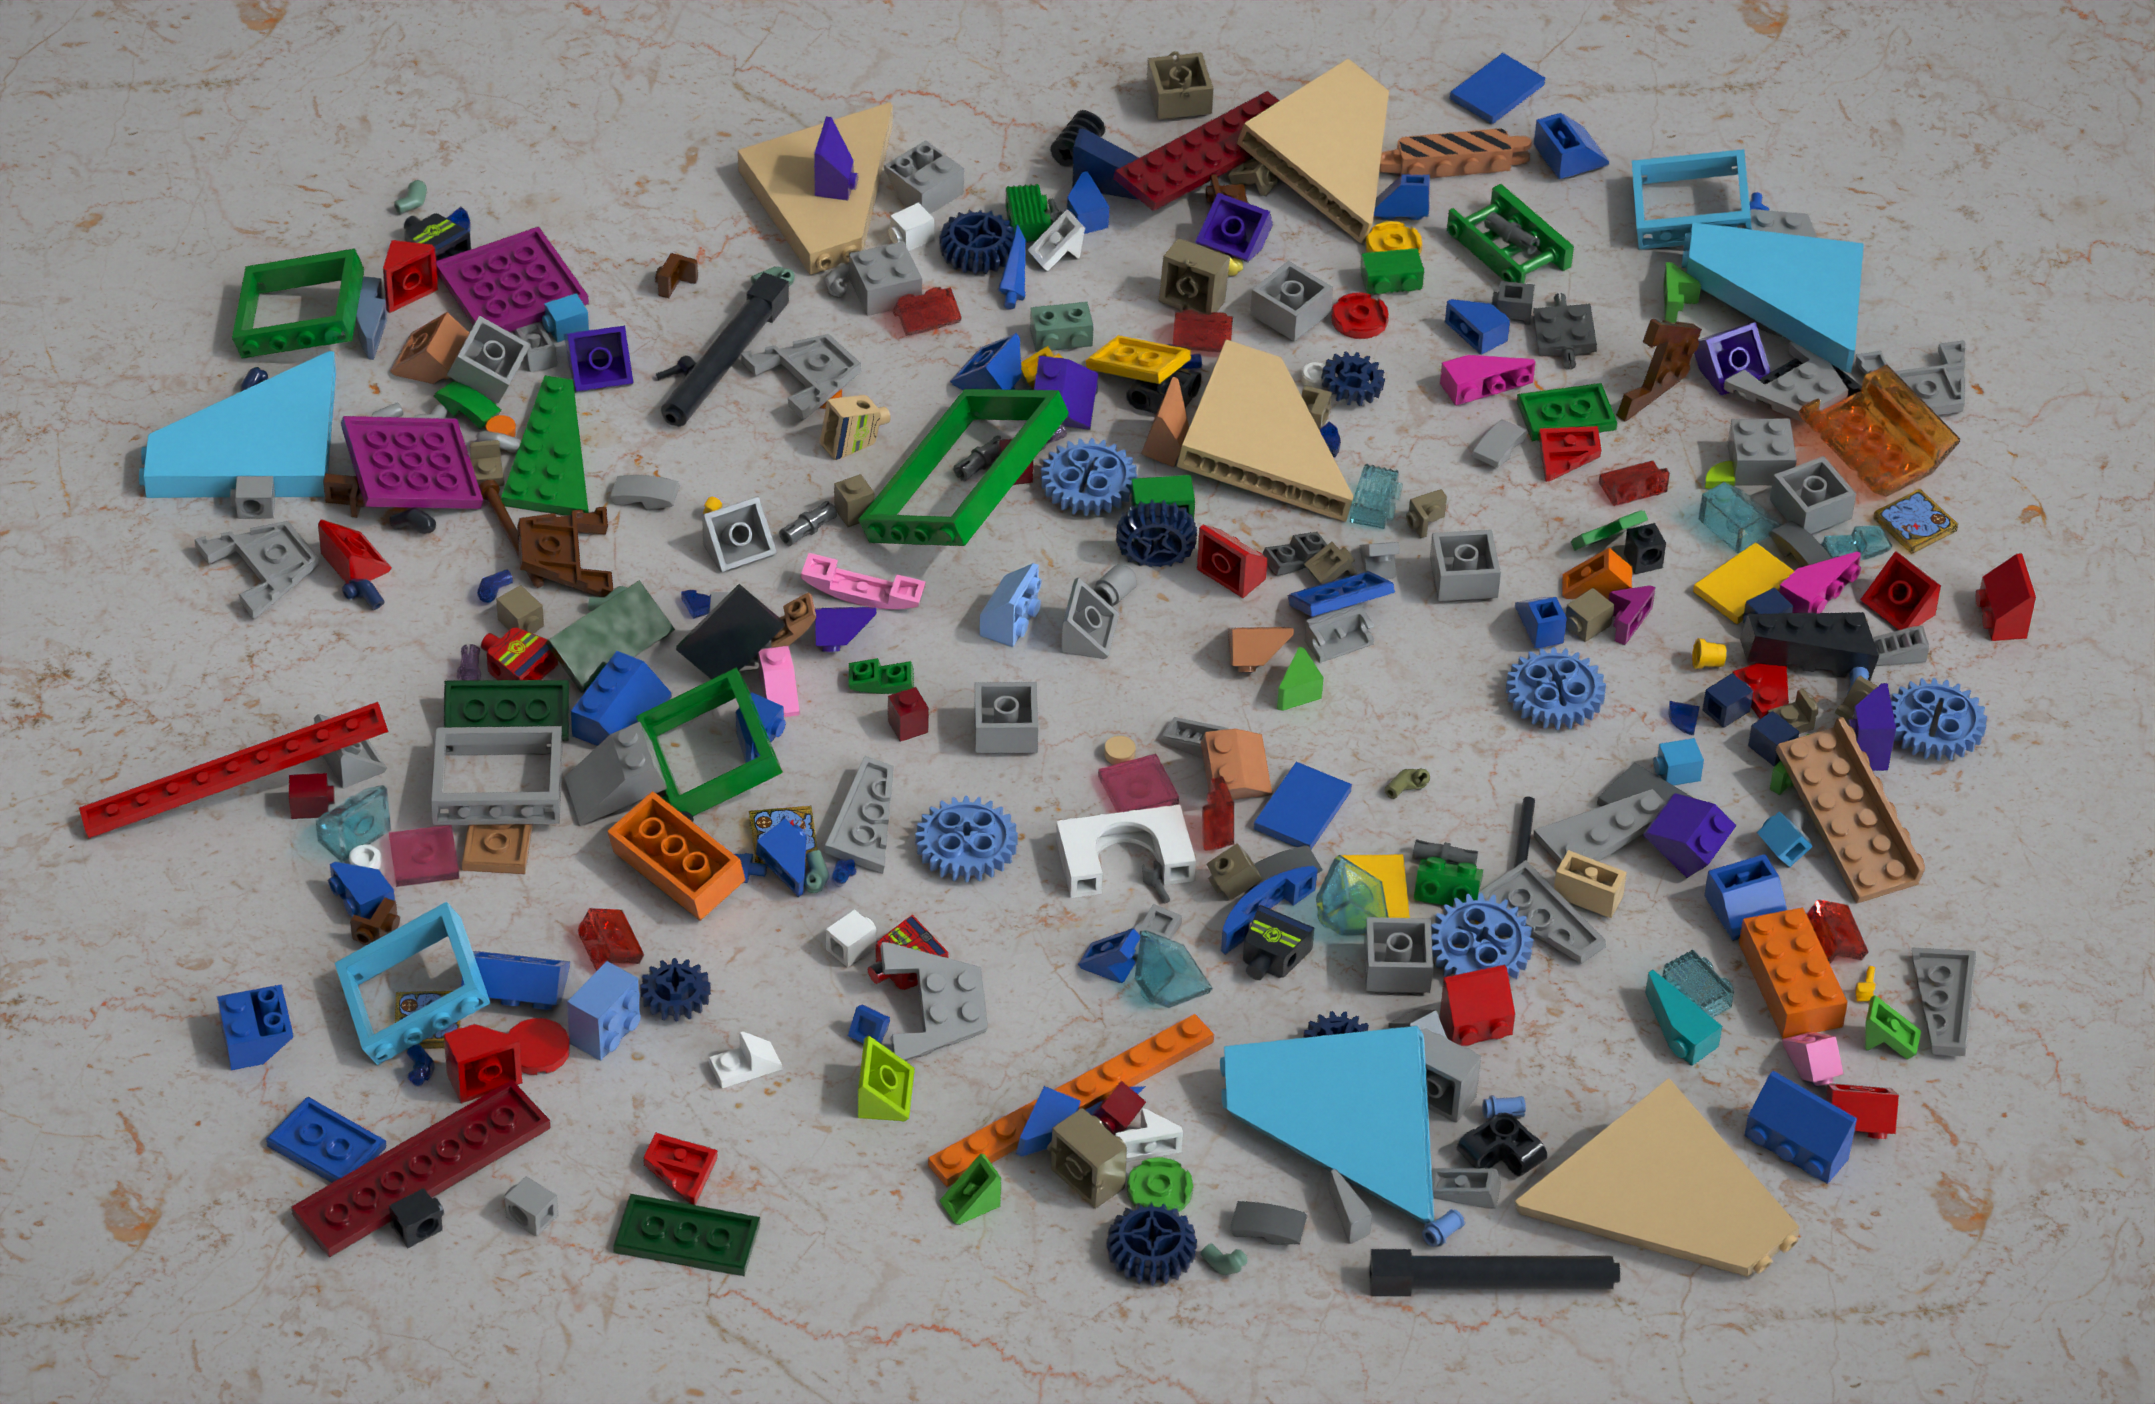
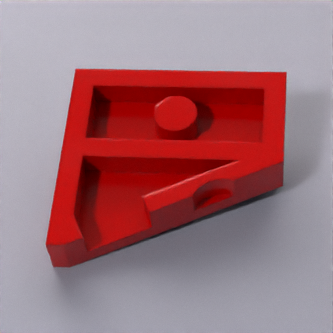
[1538,426,1602,482]
[1732,663,1789,719]

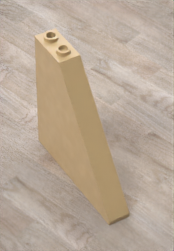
[1237,58,1389,244]
[738,102,893,275]
[1177,339,1354,522]
[1515,1078,1800,1277]

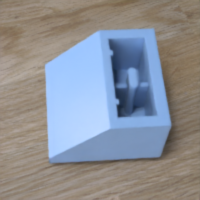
[980,563,1042,647]

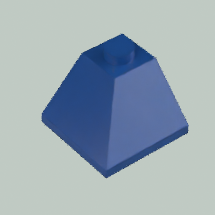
[950,333,1022,390]

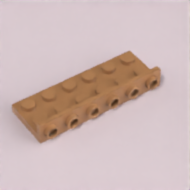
[1776,717,1925,904]

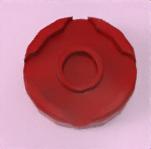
[1331,293,1389,339]
[508,1018,570,1075]

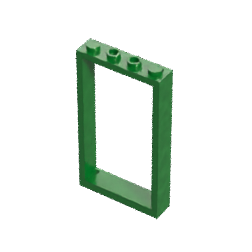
[858,389,1069,546]

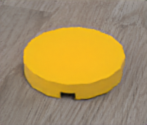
[1365,221,1422,255]

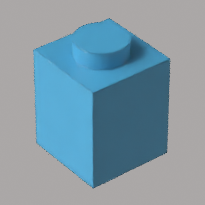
[542,293,589,343]
[1653,738,1704,786]
[1757,811,1813,867]

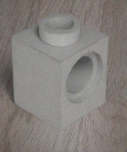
[230,476,275,519]
[504,1176,558,1237]

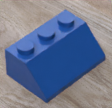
[571,651,672,746]
[461,951,570,1010]
[1744,1071,1857,1184]

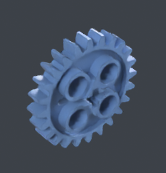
[1041,438,1137,516]
[1506,647,1606,730]
[1891,678,1987,761]
[915,796,1018,882]
[1431,893,1533,979]

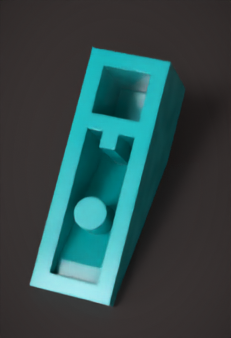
[1645,969,1723,1066]

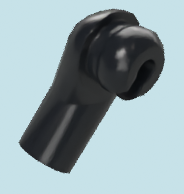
[390,508,436,534]

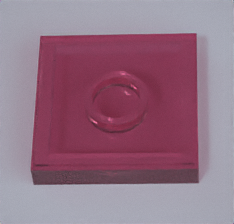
[1098,753,1179,813]
[389,825,460,887]

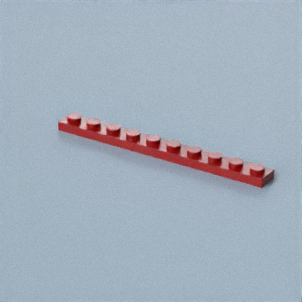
[79,702,389,838]

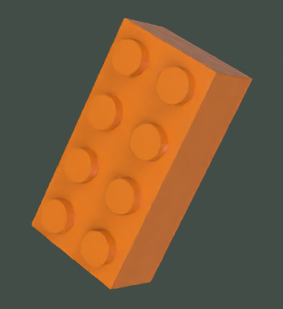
[607,791,746,921]
[1739,907,1848,1039]

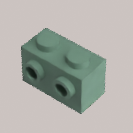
[1030,302,1094,352]

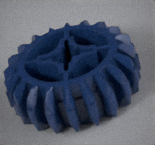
[939,209,1015,275]
[1116,499,1197,567]
[1106,1201,1197,1287]

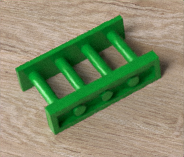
[1447,184,1574,283]

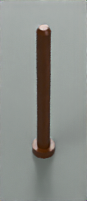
[479,479,544,588]

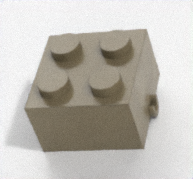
[1147,51,1214,120]
[1159,238,1230,320]
[1047,1108,1127,1209]

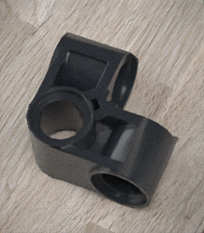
[1126,367,1202,414]
[1457,1113,1547,1177]

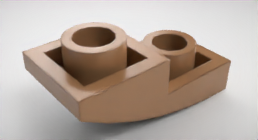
[771,592,816,648]

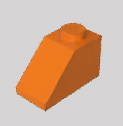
[1562,548,1632,599]

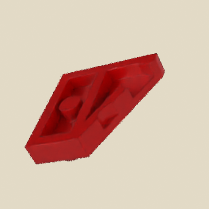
[643,1132,718,1205]

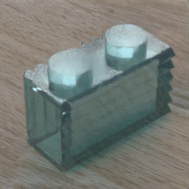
[1350,464,1403,529]
[1662,949,1734,1018]

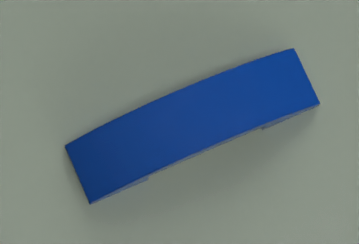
[1221,866,1318,954]

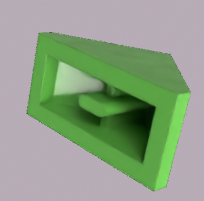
[1277,647,1324,711]
[939,1154,1001,1225]

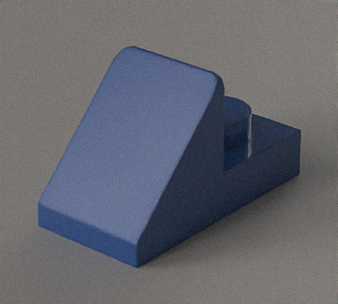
[1078,928,1141,983]

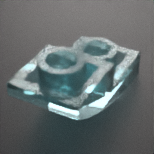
[1821,526,1892,561]

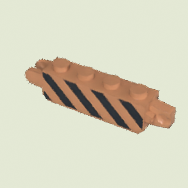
[1379,128,1532,178]

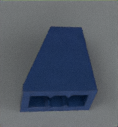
[1072,128,1139,200]

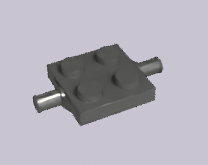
[1533,293,1597,369]

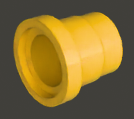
[1692,638,1726,669]

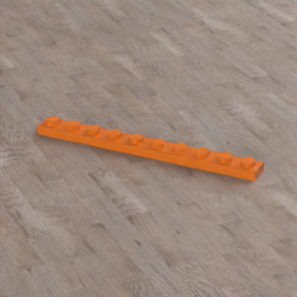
[928,1014,1214,1187]

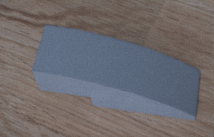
[356,276,387,360]

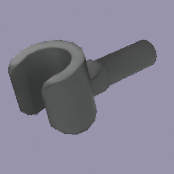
[1047,198,1064,225]
[1142,861,1170,903]

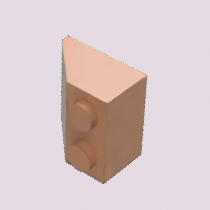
[390,312,469,384]
[1200,728,1272,802]

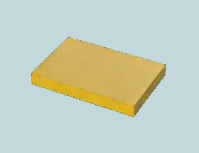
[1086,335,1191,384]
[1693,542,1794,624]
[1340,854,1410,934]

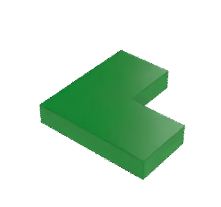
[1571,510,1648,551]

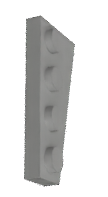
[823,756,894,874]
[1534,789,1666,865]
[1478,860,1606,964]
[1911,947,1976,1056]

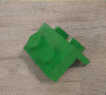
[1414,857,1484,907]

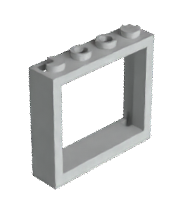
[431,726,563,825]

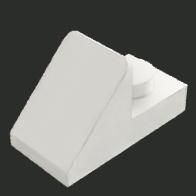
[1028,209,1085,271]
[709,1032,782,1089]
[1116,1108,1183,1162]

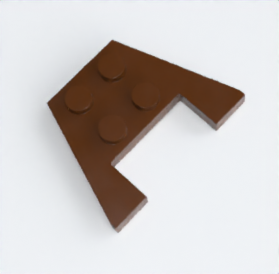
[1616,319,1702,421]
[517,507,613,598]

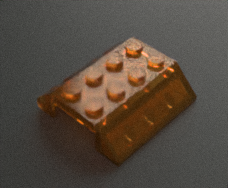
[1798,364,1961,497]

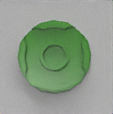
[1127,1157,1193,1212]

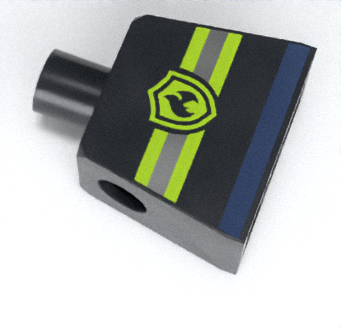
[404,213,471,261]
[1243,905,1315,980]

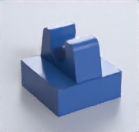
[848,1004,890,1044]

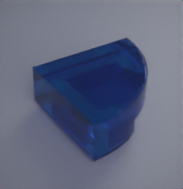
[447,206,471,232]
[1319,421,1341,458]
[681,590,711,619]
[1668,701,1700,736]

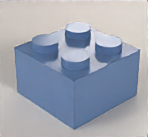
[567,961,641,1061]

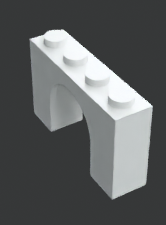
[1056,805,1196,898]

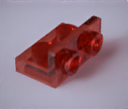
[893,287,962,337]
[1173,310,1233,352]
[1599,460,1670,506]
[1202,776,1234,851]
[1806,899,1869,964]
[578,908,644,971]

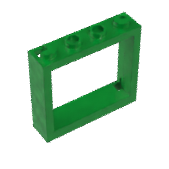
[232,248,364,359]
[636,667,783,816]

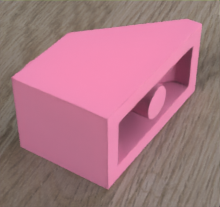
[758,646,800,717]
[1782,1032,1843,1086]

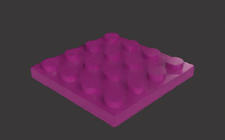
[436,226,589,332]
[341,416,483,509]

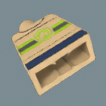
[820,395,891,460]

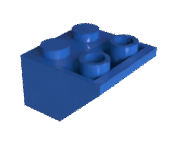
[1533,113,1609,179]
[1704,854,1787,941]
[217,984,293,1070]

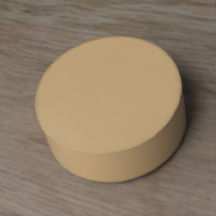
[1104,736,1136,766]

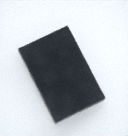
[676,584,785,679]

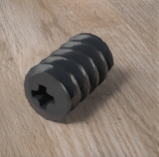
[1050,110,1106,167]

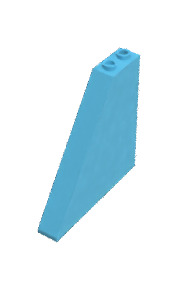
[1681,222,1864,373]
[139,351,336,498]
[1220,1026,1435,1225]

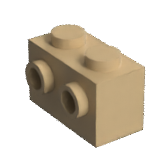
[1554,850,1627,918]

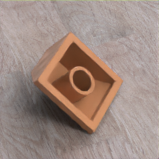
[1141,377,1189,467]
[1228,627,1294,672]

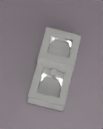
[1472,419,1528,468]
[610,475,680,510]
[1133,904,1182,964]

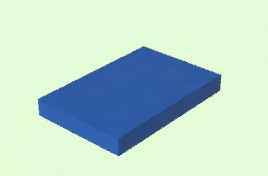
[1450,53,1545,124]
[1288,571,1395,617]
[1254,761,1352,850]
[266,1096,387,1183]

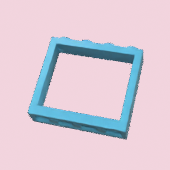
[1632,149,1752,250]
[335,902,490,1065]

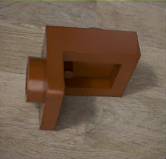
[655,253,698,298]
[323,473,365,518]
[350,897,400,945]

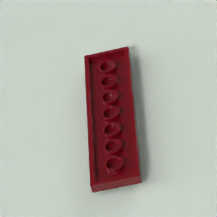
[1113,91,1280,211]
[291,1079,551,1257]

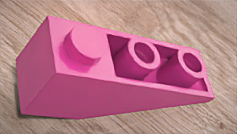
[1440,355,1536,406]
[1779,551,1861,613]

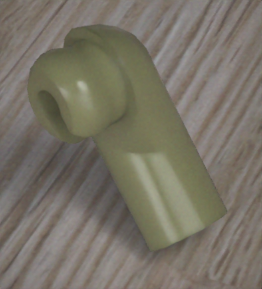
[1384,768,1430,799]

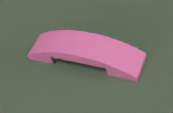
[801,553,926,609]

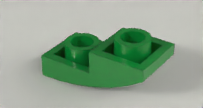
[433,381,501,429]
[849,658,914,694]

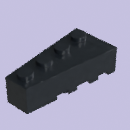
[1740,612,1879,681]

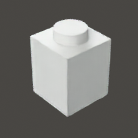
[889,203,935,251]
[826,909,877,968]

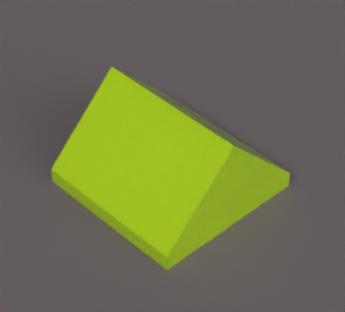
[858,1036,915,1121]

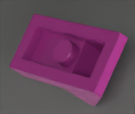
[1608,585,1655,645]

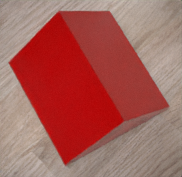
[383,240,438,313]
[318,519,392,584]
[1860,551,1941,630]

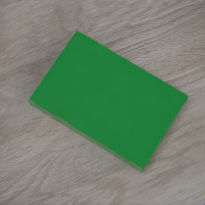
[1517,383,1617,442]

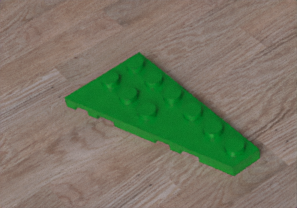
[501,375,589,516]

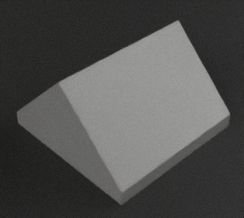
[702,496,777,572]
[1062,577,1119,659]
[314,714,387,788]

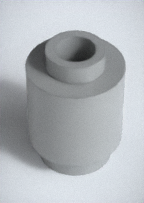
[1094,564,1137,606]

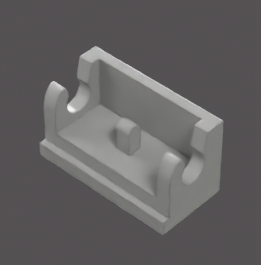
[1304,603,1374,663]

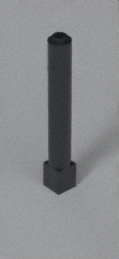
[661,272,789,427]
[1369,1249,1620,1296]

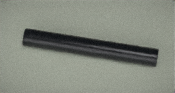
[1514,796,1535,868]

